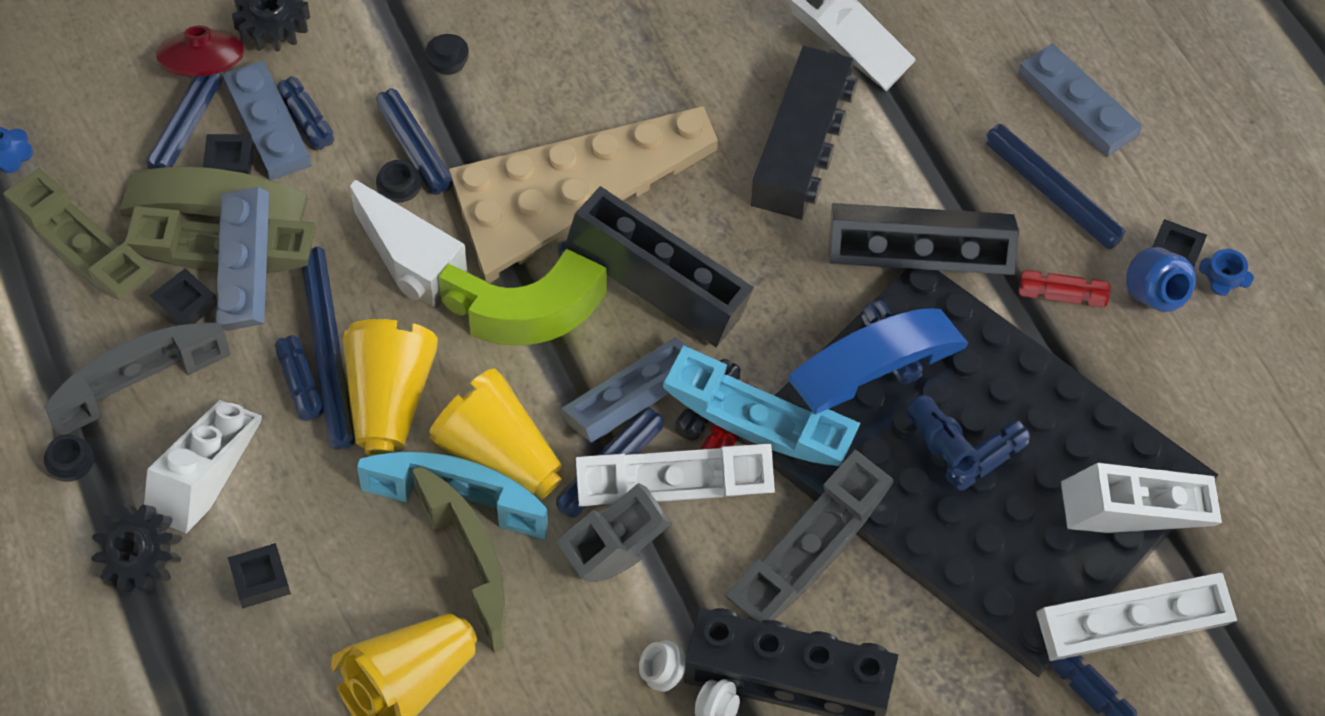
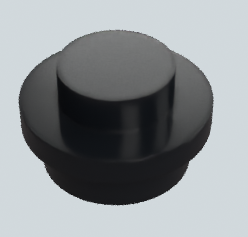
[425,34,469,75]
[376,160,421,203]
[44,434,94,482]

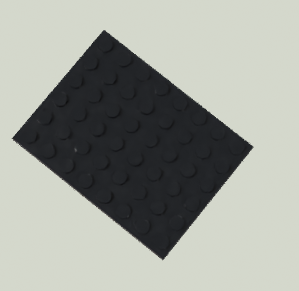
[737,268,1219,678]

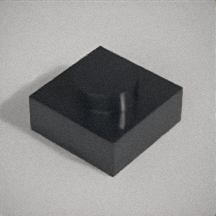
[203,134,254,175]
[1152,219,1207,268]
[150,268,217,326]
[227,543,291,609]

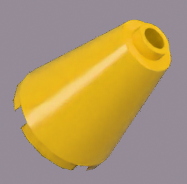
[342,319,438,456]
[429,368,562,500]
[331,613,477,716]

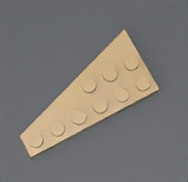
[449,106,718,283]

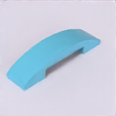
[663,345,860,466]
[357,452,548,540]

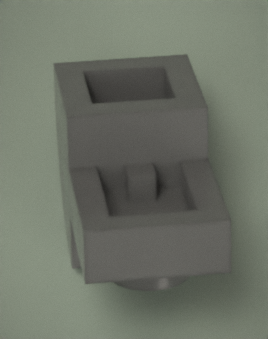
[556,483,672,582]

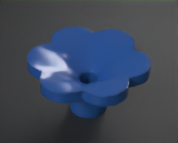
[0,127,33,173]

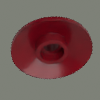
[156,25,244,77]

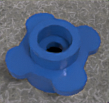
[1199,249,1254,296]

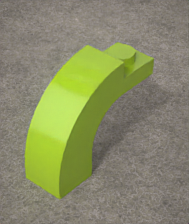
[438,249,607,346]

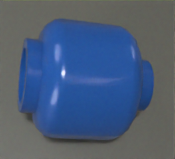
[1126,247,1196,312]

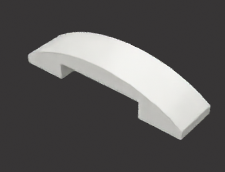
[576,444,775,507]

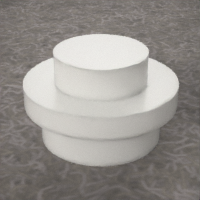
[639,640,686,692]
[695,679,740,716]

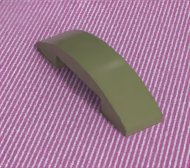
[3,167,155,300]
[120,167,308,224]
[125,206,316,273]
[412,466,506,653]

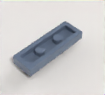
[1018,43,1142,157]
[222,60,312,181]
[215,186,269,331]
[561,337,692,443]

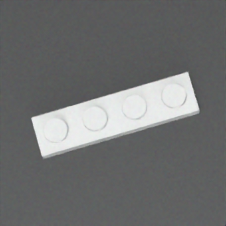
[1036,572,1237,661]

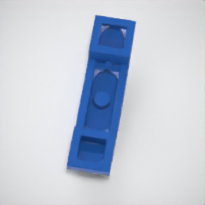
[788,308,968,415]

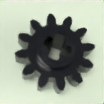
[232,0,311,52]
[91,504,182,592]

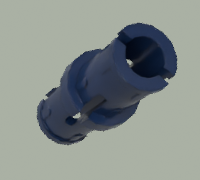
[907,395,980,477]

